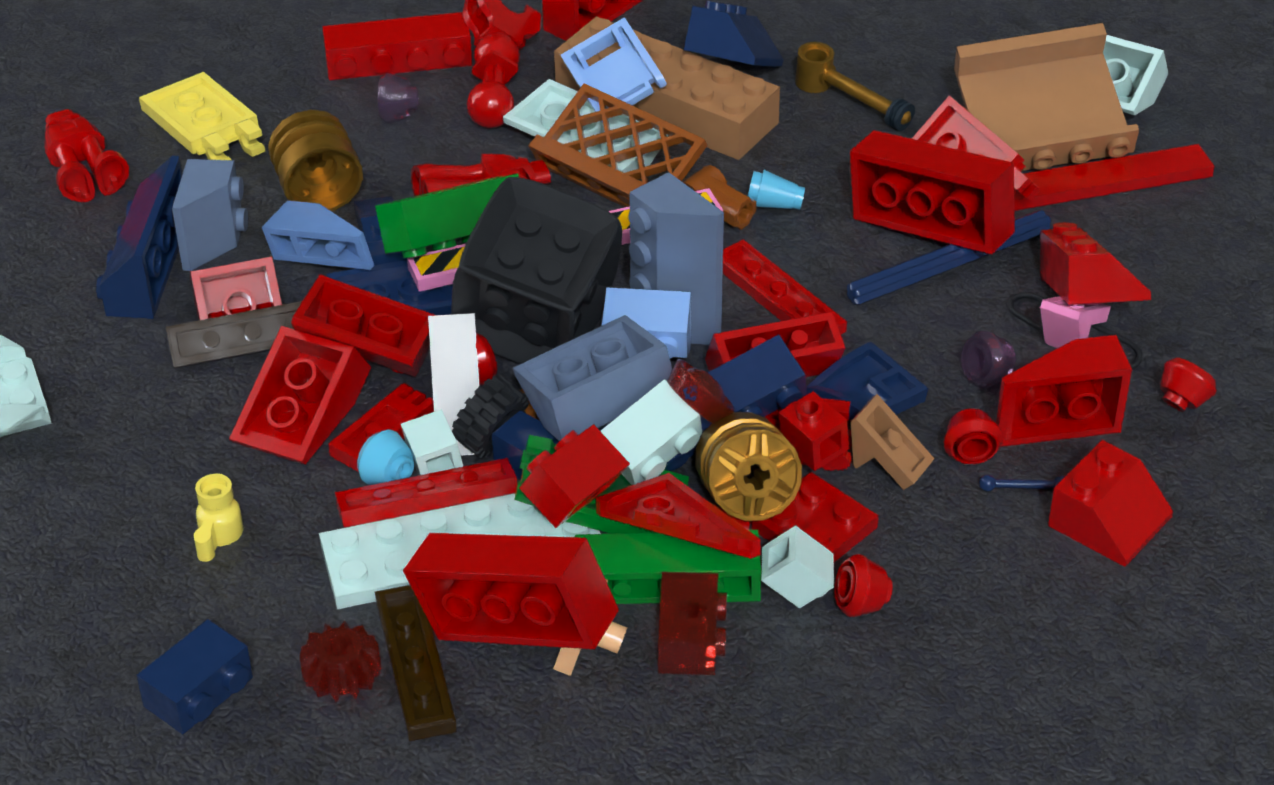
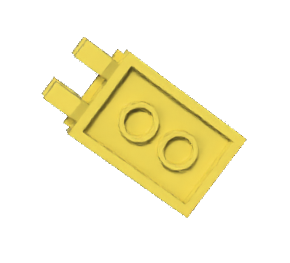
[139,72,265,160]

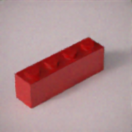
[322,12,472,80]

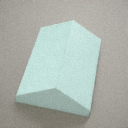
[503,79,668,173]

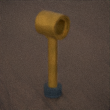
[795,42,915,131]

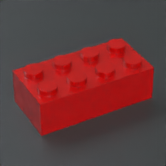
[850,130,1015,254]
[403,533,619,649]

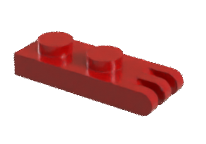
[328,383,434,472]

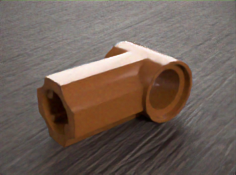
[682,165,757,230]

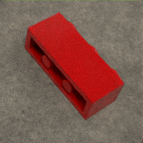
[705,312,846,377]

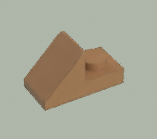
[851,394,935,490]

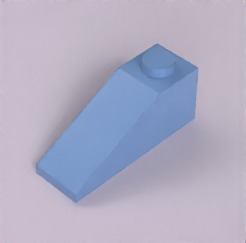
[262,200,375,270]

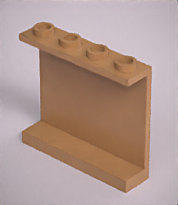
[954,23,1139,171]

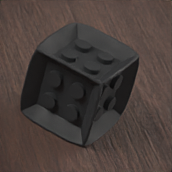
[451,177,622,364]

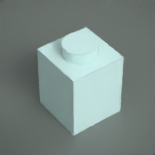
[401,409,463,476]
[761,525,834,608]

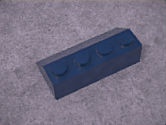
[96,156,183,319]

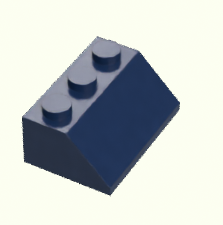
[684,0,784,66]

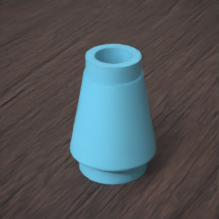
[748,170,805,210]

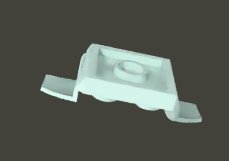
[0,335,52,437]

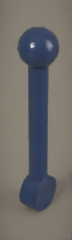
[979,474,1065,492]

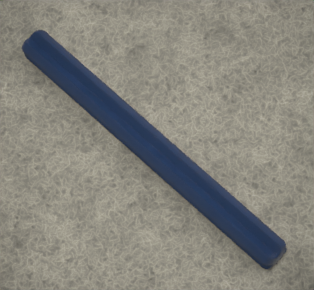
[846,210,1051,305]

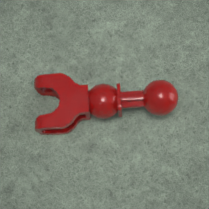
[462,0,541,128]

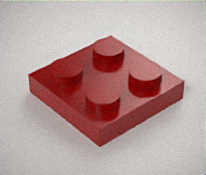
[751,472,879,562]

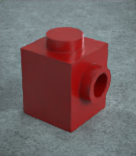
[779,391,849,471]

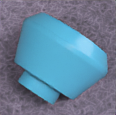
[357,429,414,485]

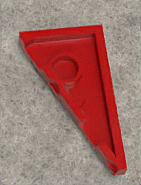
[596,473,761,559]

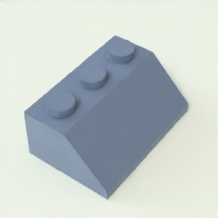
[513,315,677,441]

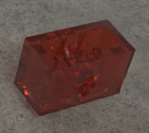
[658,572,727,675]

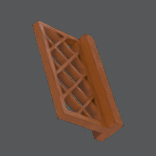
[529,83,708,207]

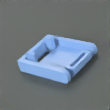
[561,17,667,123]

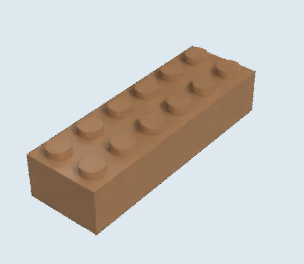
[554,16,780,160]

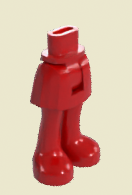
[44,109,129,202]
[411,154,551,196]

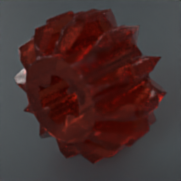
[299,620,381,703]

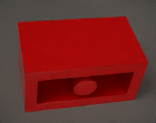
[519,424,630,528]

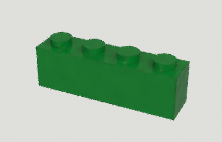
[375,174,519,258]
[575,530,761,604]

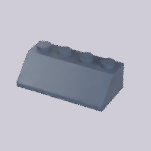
[629,172,724,345]

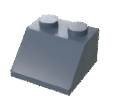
[172,159,248,271]

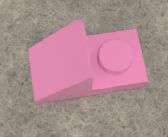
[1040,296,1111,348]

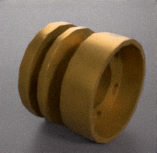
[268,109,363,211]
[695,412,802,521]

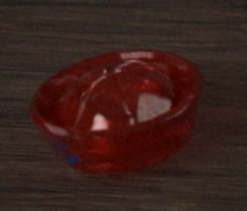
[667,359,735,423]

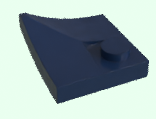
[804,342,929,420]

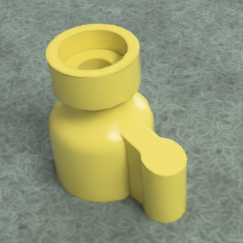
[194,474,244,562]

